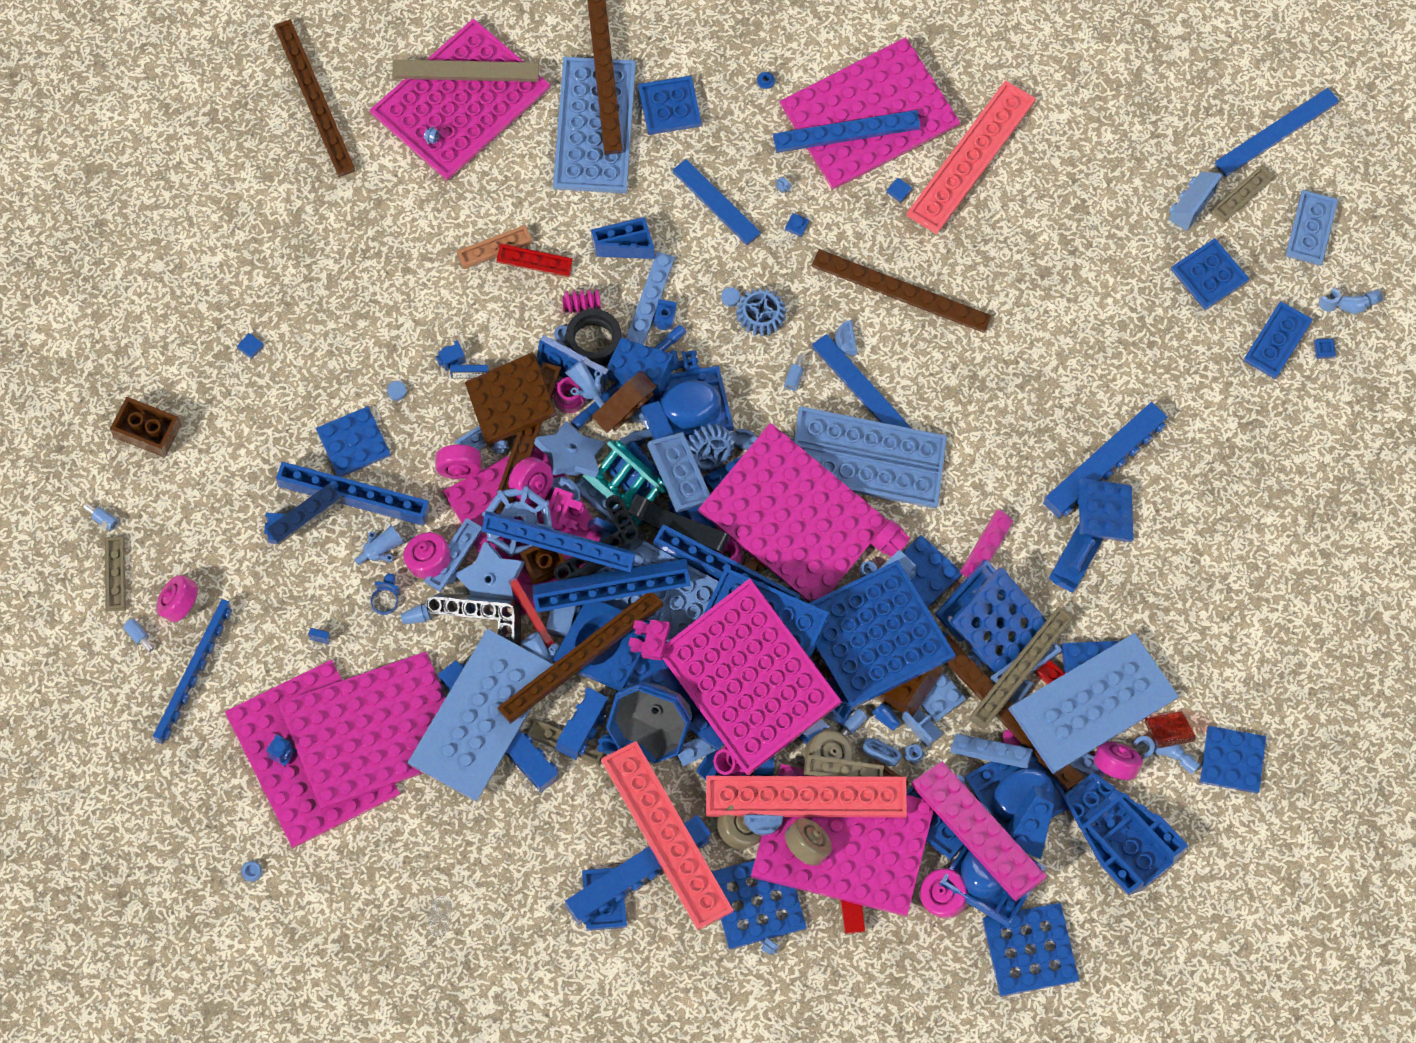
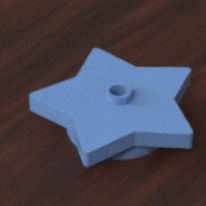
[534,421,605,478]
[455,542,525,611]

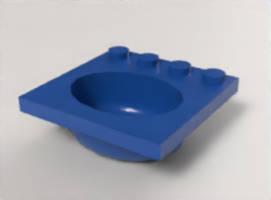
[649,366,734,439]
[552,601,650,690]
[964,744,1069,829]
[939,846,1046,928]

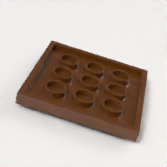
[465,352,557,446]

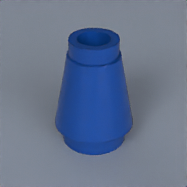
[872,702,901,731]

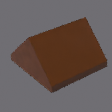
[520,546,565,585]

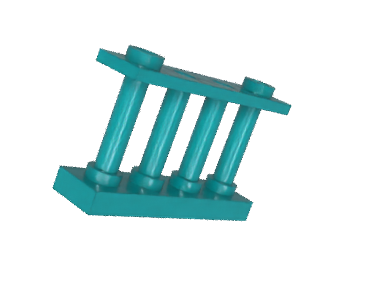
[583,440,667,525]

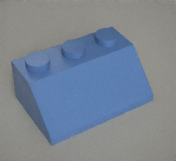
[1169,172,1222,231]

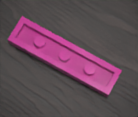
[960,510,1013,578]

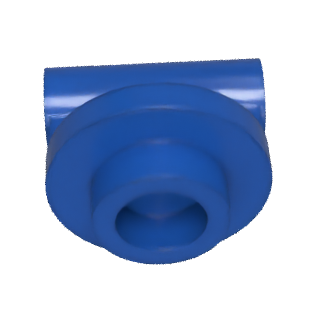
[597,735,617,754]

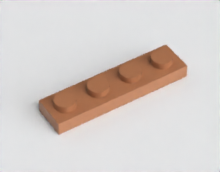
[456,225,532,269]

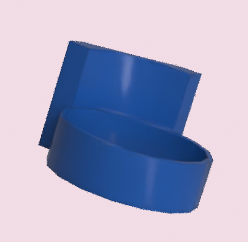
[371,573,400,615]

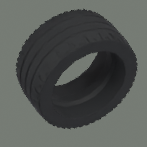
[565,308,622,366]

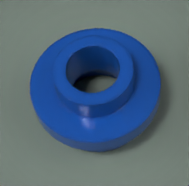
[757,72,775,89]

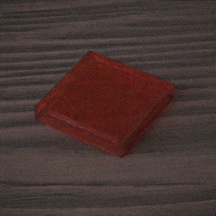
[1145,711,1196,748]

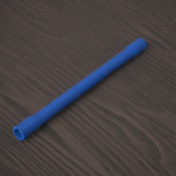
[571,325,686,430]

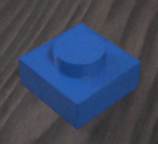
[785,213,809,237]

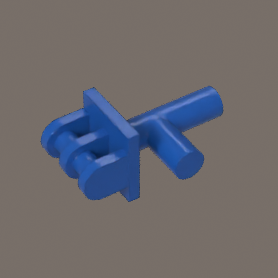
[669,350,700,371]

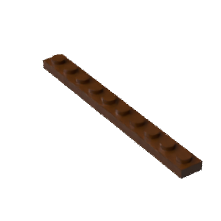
[587,0,623,155]
[274,19,355,177]
[812,249,992,333]
[484,362,561,539]
[497,592,664,724]
[945,635,1082,792]

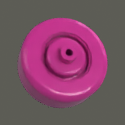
[435,444,481,479]
[509,457,553,505]
[403,532,451,579]
[156,575,198,622]
[1094,741,1143,780]
[920,869,968,919]

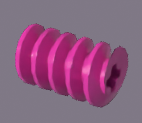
[562,289,601,314]

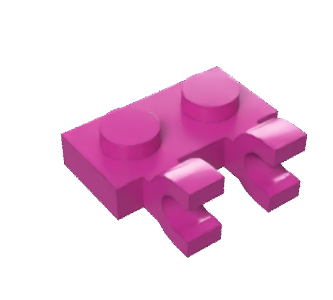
[542,487,586,530]
[629,620,670,661]

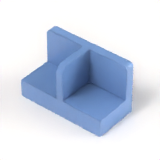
[902,709,943,748]

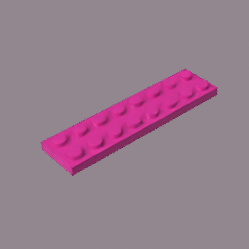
[911,761,1047,901]

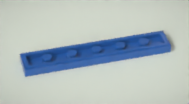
[672,159,761,246]

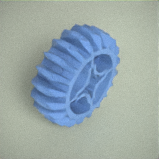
[736,287,786,337]
[687,423,735,472]

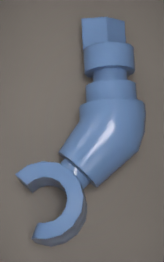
[1319,287,1383,314]
[1133,736,1200,775]

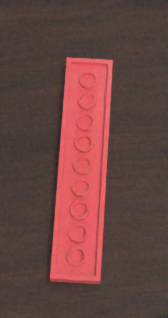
[906,80,1036,234]
[601,741,733,931]
[706,776,907,818]

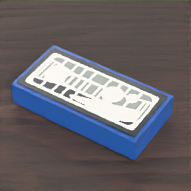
[450,365,489,379]

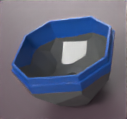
[606,682,692,764]

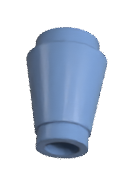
[401,604,431,625]

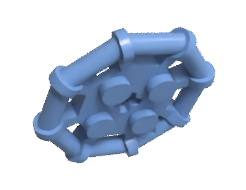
[482,486,554,557]

